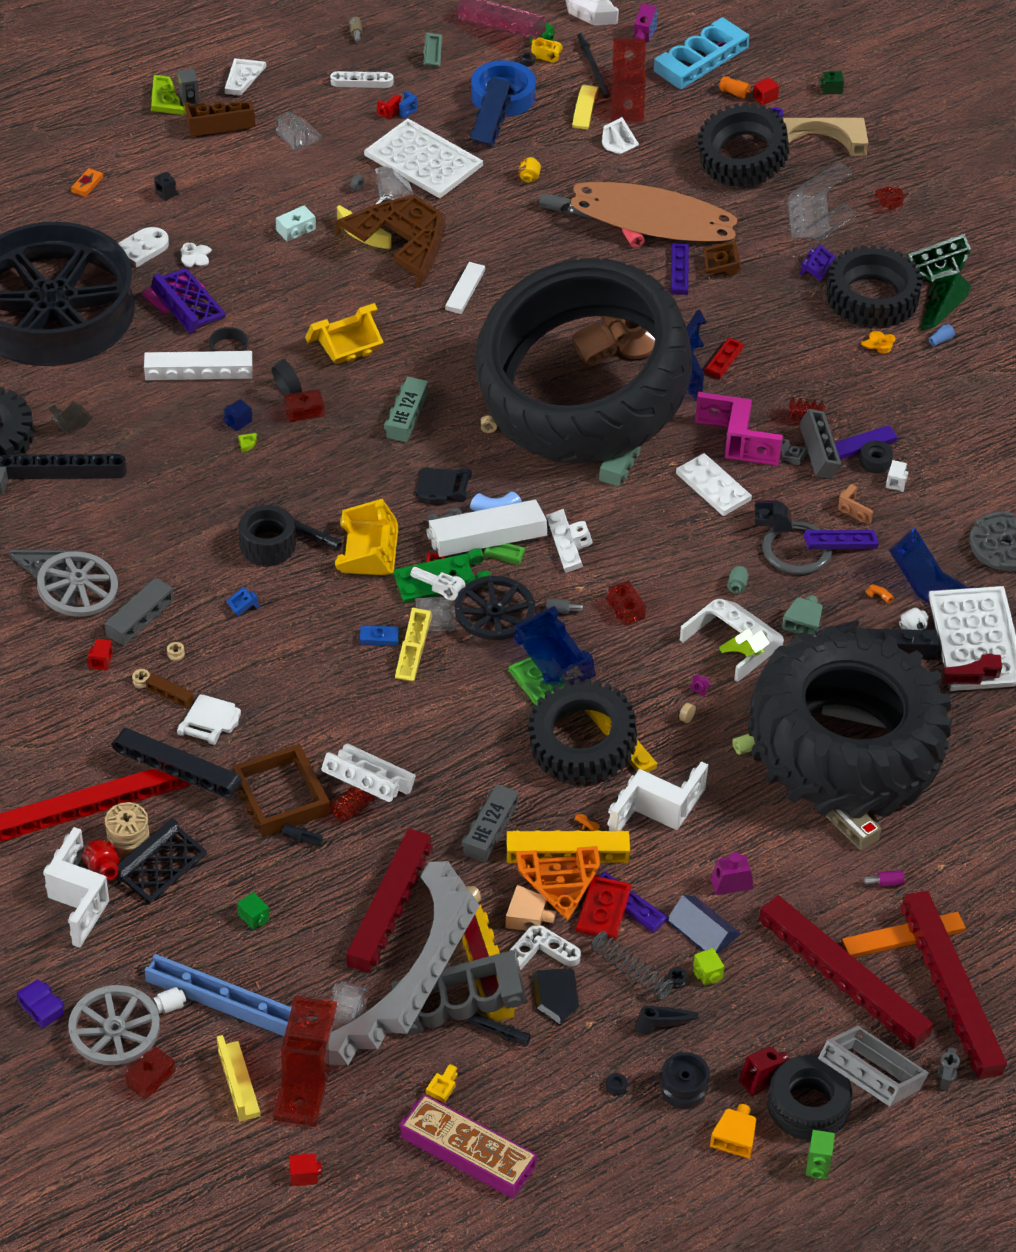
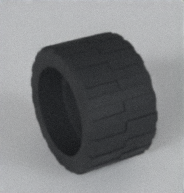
[238,504,296,566]

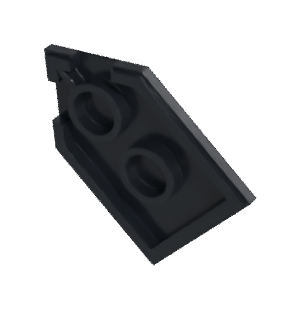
[532,968,579,1026]

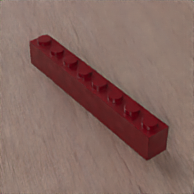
[346,828,433,973]

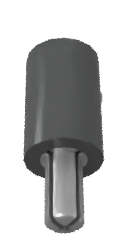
[546,598,583,614]

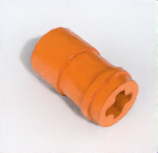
[719,76,751,99]

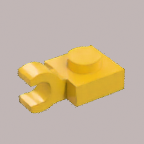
[426,1064,458,1103]

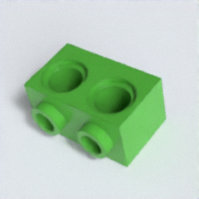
[805,1130,835,1179]

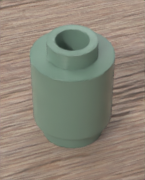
[727,566,749,594]

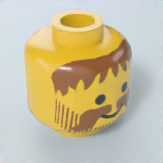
[518,157,541,182]

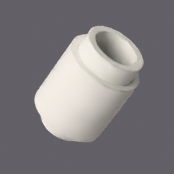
[153,987,186,1014]

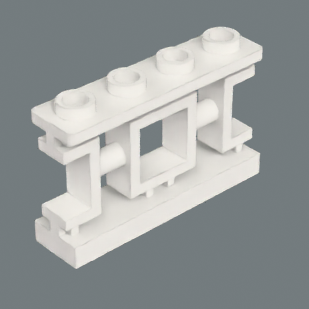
[321,743,416,802]

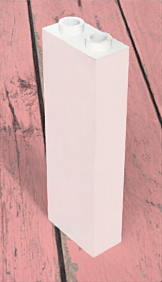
[426,500,547,557]

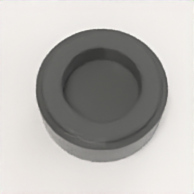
[350,174,365,192]

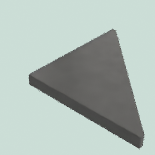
[9,550,82,607]

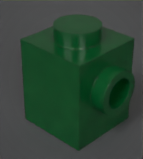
[819,71,844,95]

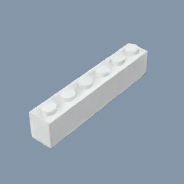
[144,351,253,380]

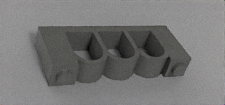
[391,950,527,1036]

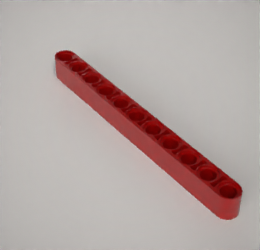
[0,768,191,842]

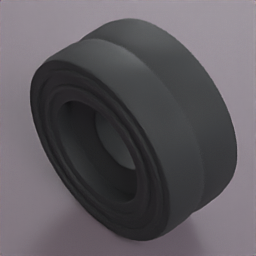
[859,440,893,473]

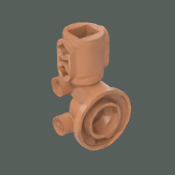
[572,316,655,366]

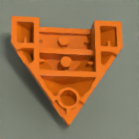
[516,846,600,921]

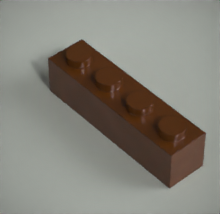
[145,673,194,708]

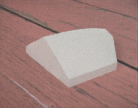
[602,117,639,155]

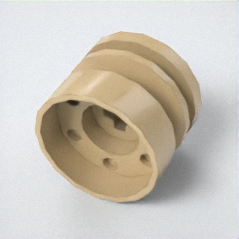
[105,802,150,857]

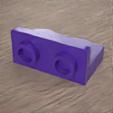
[799,244,836,280]

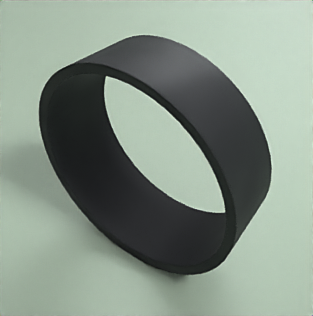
[209,327,248,352]
[271,359,302,398]

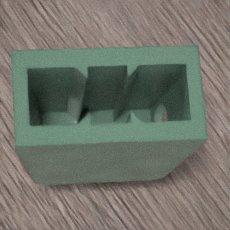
[782,595,823,636]

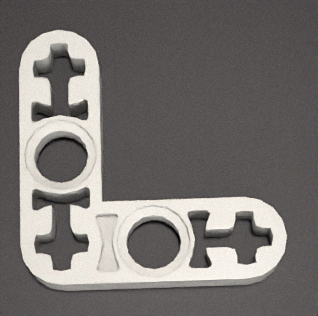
[510,925,581,971]

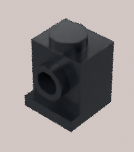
[154,172,179,201]

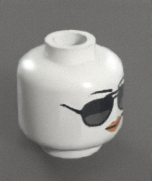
[899,607,929,630]

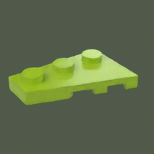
[151,75,184,115]

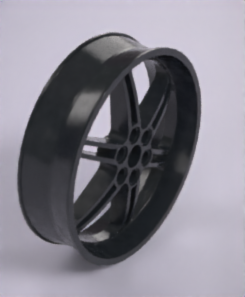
[0,222,135,366]

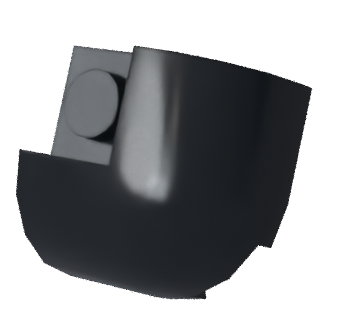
[755,500,792,532]

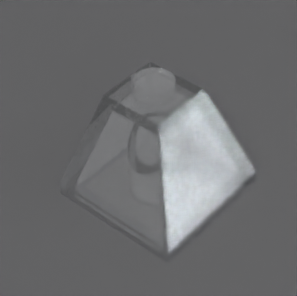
[375,166,413,200]

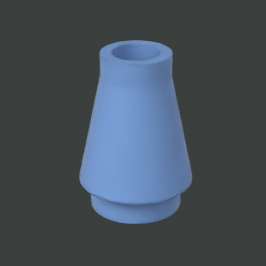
[928,324,955,347]

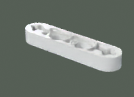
[330,71,394,88]

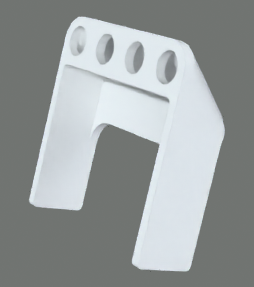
[680,599,784,682]

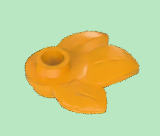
[861,331,896,353]

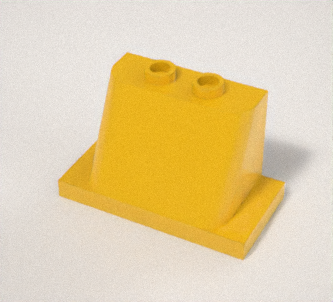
[305,303,384,364]

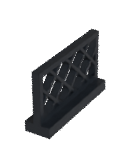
[115,817,207,905]

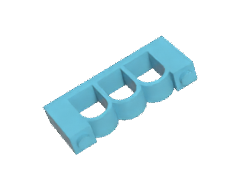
[654,17,750,90]

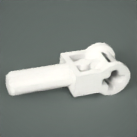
[410,567,465,600]

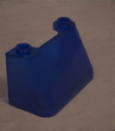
[514,606,596,687]

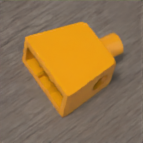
[710,1104,756,1159]

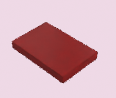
[576,876,632,940]

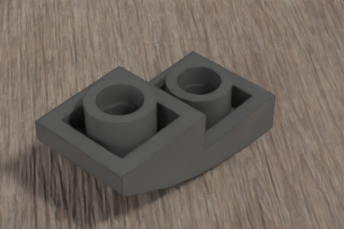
[765,439,807,465]

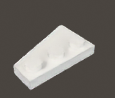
[225,58,266,95]

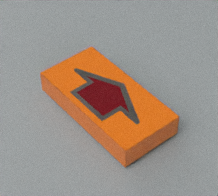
[71,168,103,197]

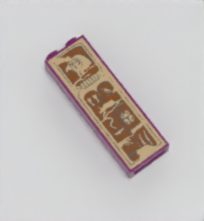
[399,1094,537,1199]

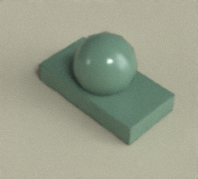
[423,33,442,67]

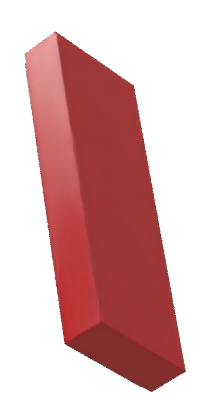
[704,338,744,379]

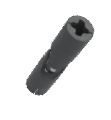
[539,193,599,220]

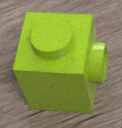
[693,948,725,986]

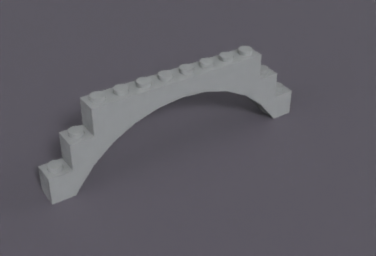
[318,861,480,1065]

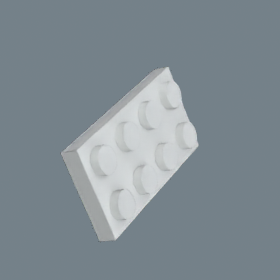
[676,453,752,516]

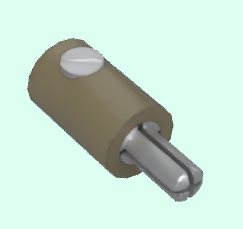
[349,17,363,42]

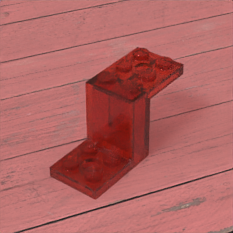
[611,38,646,121]
[273,996,337,1127]

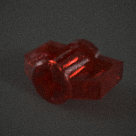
[875,187,904,209]

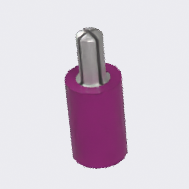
[864,870,904,887]

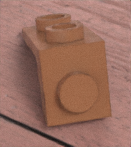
[838,484,873,525]

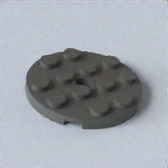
[969,512,1016,572]

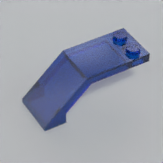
[686,310,706,401]
[889,528,975,604]

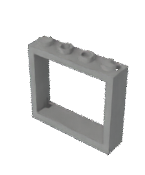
[818,1026,929,1106]

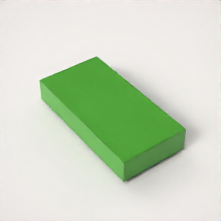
[484,543,525,565]

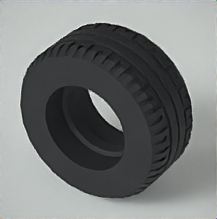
[767,1055,853,1140]

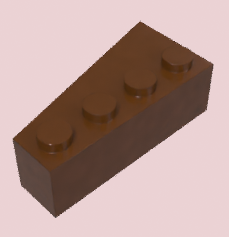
[183,101,256,136]

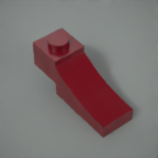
[941,653,1002,685]

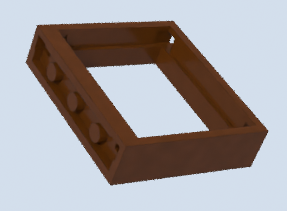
[232,744,330,837]

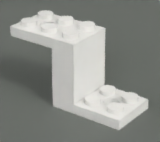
[607,762,708,831]
[43,827,109,948]

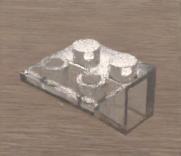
[276,112,322,151]

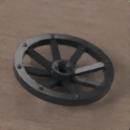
[455,576,535,640]

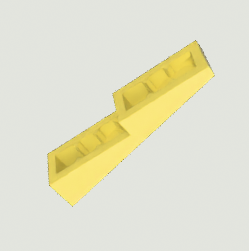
[395,608,432,682]

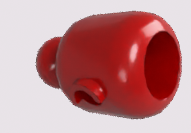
[82,839,119,881]

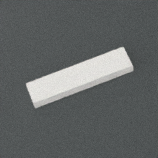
[445,262,485,314]

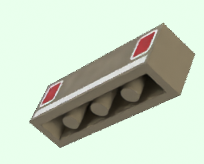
[813,803,881,851]

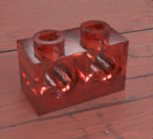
[606,580,646,626]

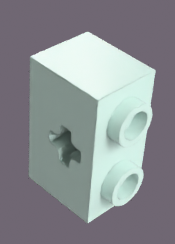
[276,205,316,242]

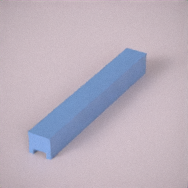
[145,954,306,1041]

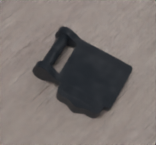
[416,468,472,505]

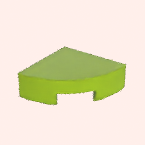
[238,433,257,452]

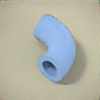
[470,492,522,511]

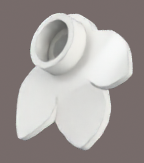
[181,243,212,268]

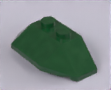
[906,234,971,283]

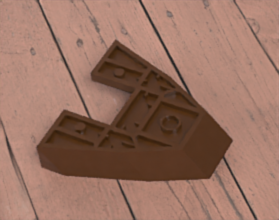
[334,195,446,287]

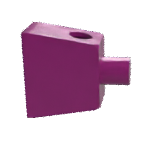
[710,852,753,895]

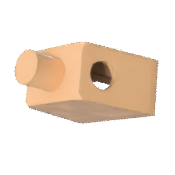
[505,885,557,931]

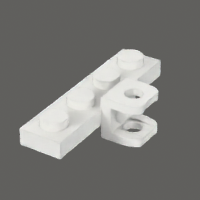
[546,509,593,573]

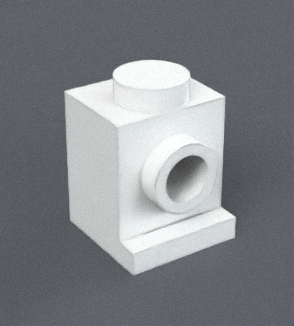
[886,460,909,492]

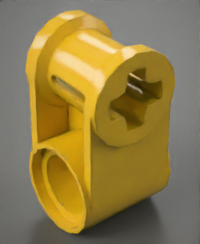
[531,37,563,62]

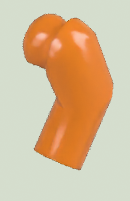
[865,584,894,604]

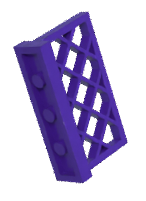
[150,268,226,333]

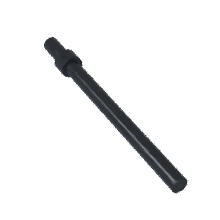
[577,33,610,98]

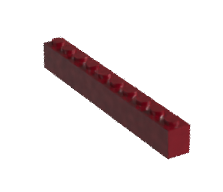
[900,891,1007,1080]
[759,895,933,1050]

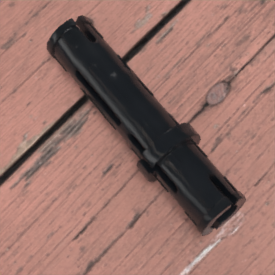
[294,519,343,551]
[468,1013,531,1047]

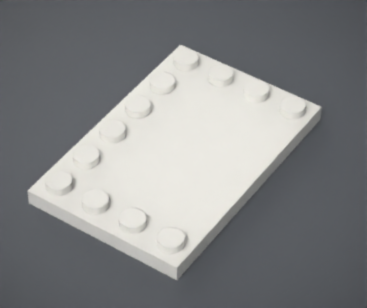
[364,118,483,198]
[928,586,1016,691]

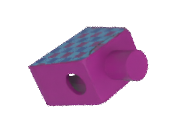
[634,3,657,44]

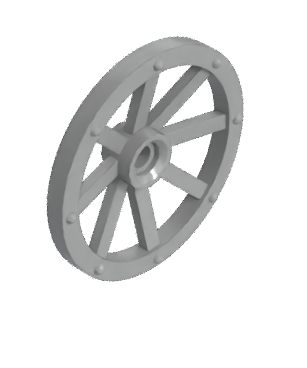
[37,551,118,617]
[69,985,160,1065]

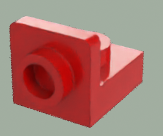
[377,94,401,119]

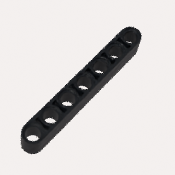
[0,454,127,479]
[111,728,242,798]

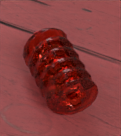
[788,397,825,421]
[330,786,375,823]

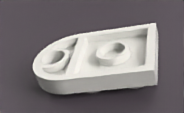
[118,227,169,267]

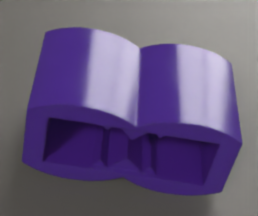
[17,979,64,1029]

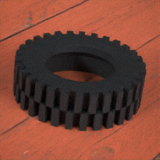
[698,102,789,187]
[826,245,922,329]
[528,679,637,785]

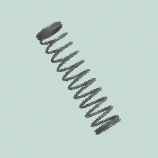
[591,931,673,1000]

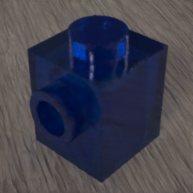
[223,399,253,431]

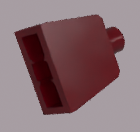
[738,1046,789,1096]

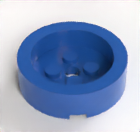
[471,60,536,117]

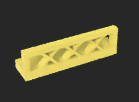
[217,1035,260,1122]

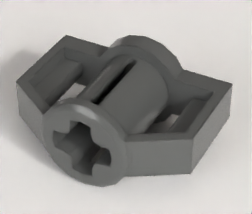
[937,1047,960,1091]

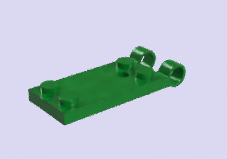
[393,548,491,604]

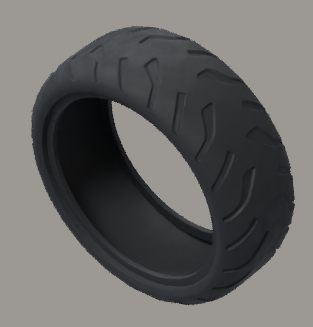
[475,258,692,463]

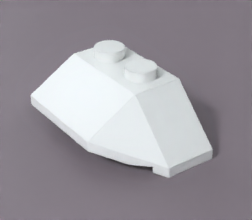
[565,0,619,26]

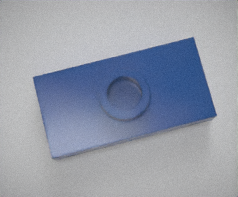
[360,626,399,646]

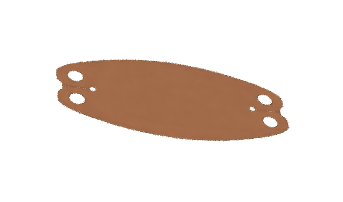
[571,182,737,241]

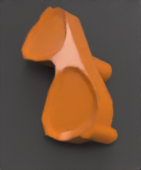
[574,814,600,831]

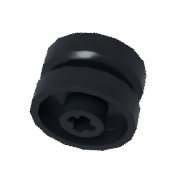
[660,1052,710,1109]

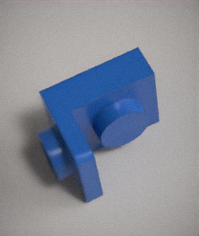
[399,91,418,119]
[226,587,260,616]

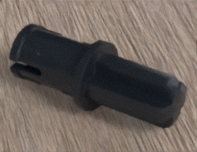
[282,823,323,846]

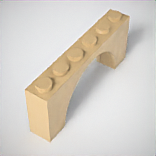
[767,118,868,156]

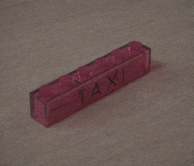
[456,0,546,40]

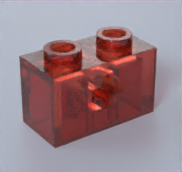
[284,389,325,423]
[125,1046,176,1100]

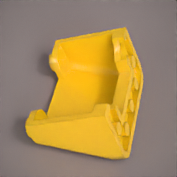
[335,499,398,576]

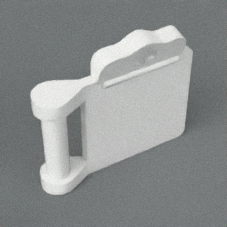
[177,694,241,745]

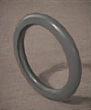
[762,521,833,575]

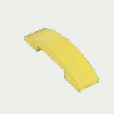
[572,85,599,130]
[337,205,391,249]

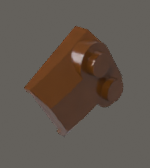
[703,241,741,276]

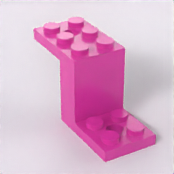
[695,392,783,466]

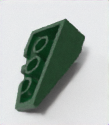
[921,273,971,330]

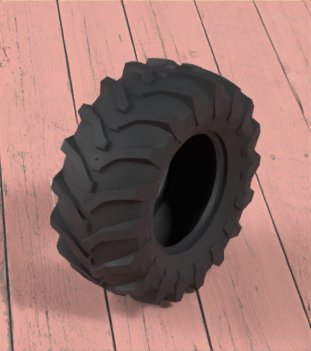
[748,626,951,818]

